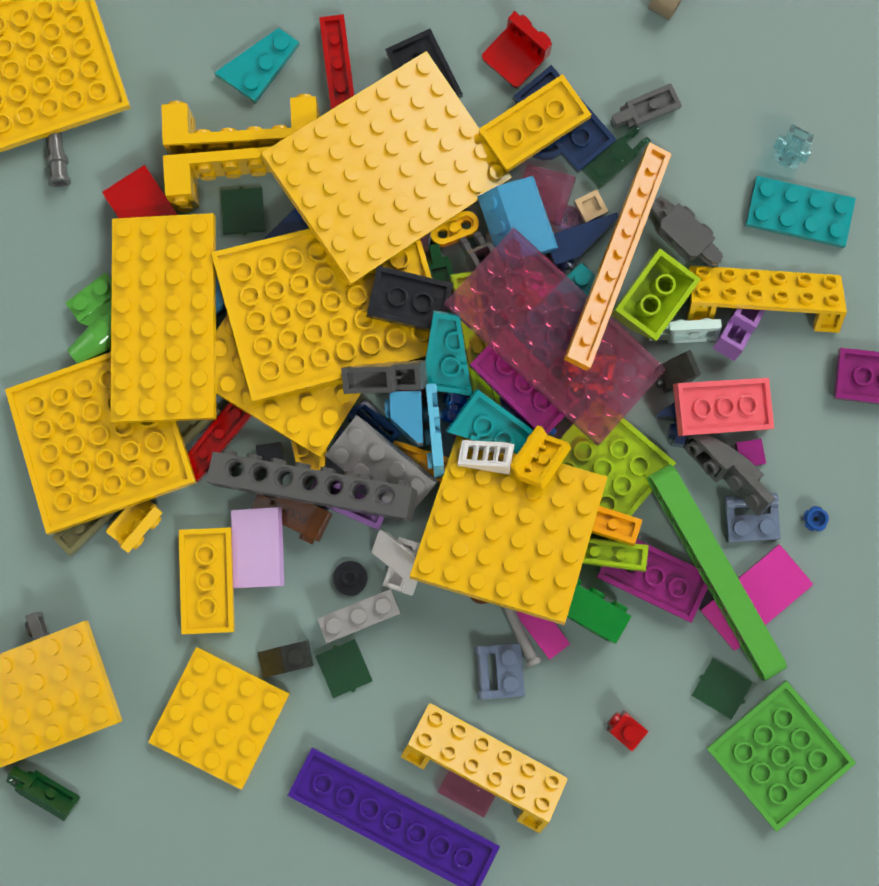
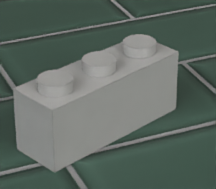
[317,589,401,643]

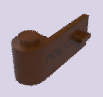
[250,494,333,545]

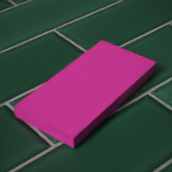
[699,544,814,651]

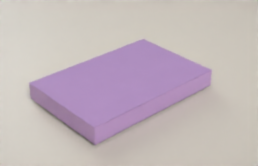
[231,507,284,588]

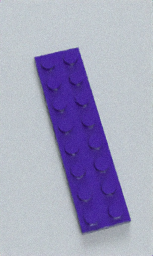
[287,747,500,886]

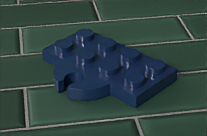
[513,65,617,174]

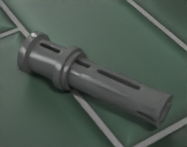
[45,132,71,187]

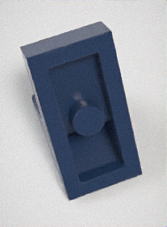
[654,402,686,448]

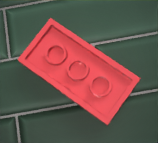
[673,378,774,436]

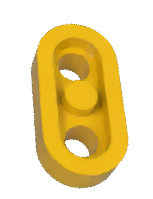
[430,211,479,247]

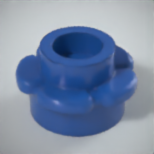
[803,506,829,532]

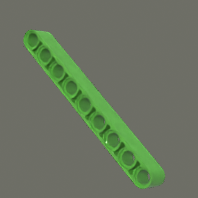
[647,464,787,681]

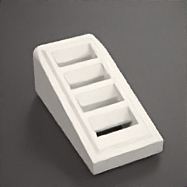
[458,440,514,474]

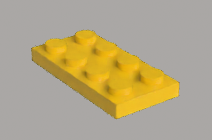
[478,74,591,173]
[179,527,235,634]

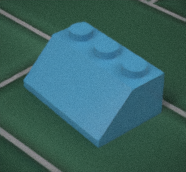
[477,176,558,268]

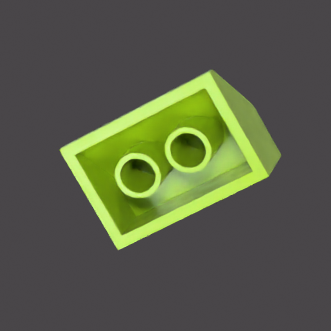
[611,248,701,341]

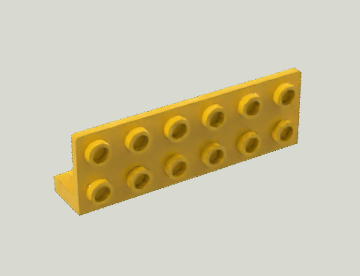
[686,265,847,333]
[401,703,567,834]

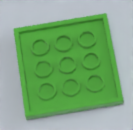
[706,680,856,832]

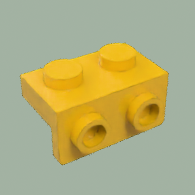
[510,425,571,489]
[106,500,162,553]

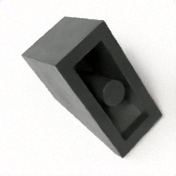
[653,350,701,393]
[257,640,314,678]

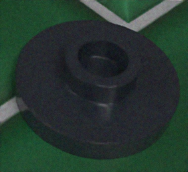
[333,561,368,596]

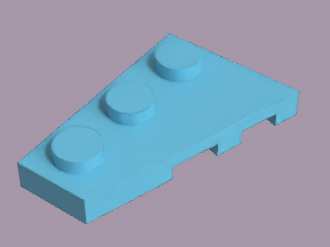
[423,383,444,478]

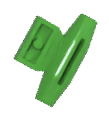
[65,272,112,364]

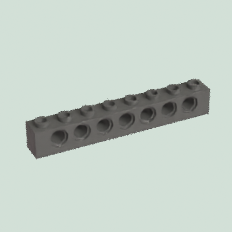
[206,449,418,522]

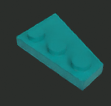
[214,28,300,104]
[423,310,472,396]
[446,389,534,454]

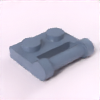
[724,493,781,543]
[474,643,525,700]

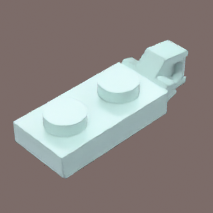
[649,318,722,344]

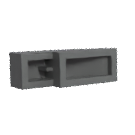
[341,360,428,394]

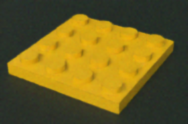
[148,647,290,790]

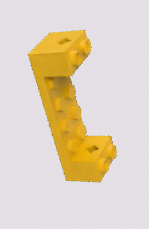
[161,94,320,155]
[163,146,272,212]

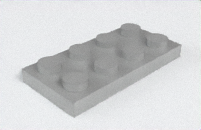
[325,415,438,510]

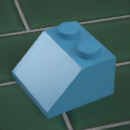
[385,391,424,449]

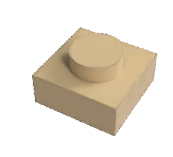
[574,190,609,223]

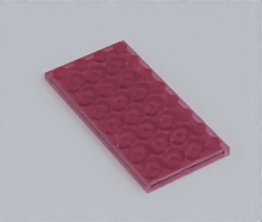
[444,227,666,446]

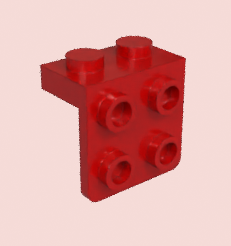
[482,11,552,88]

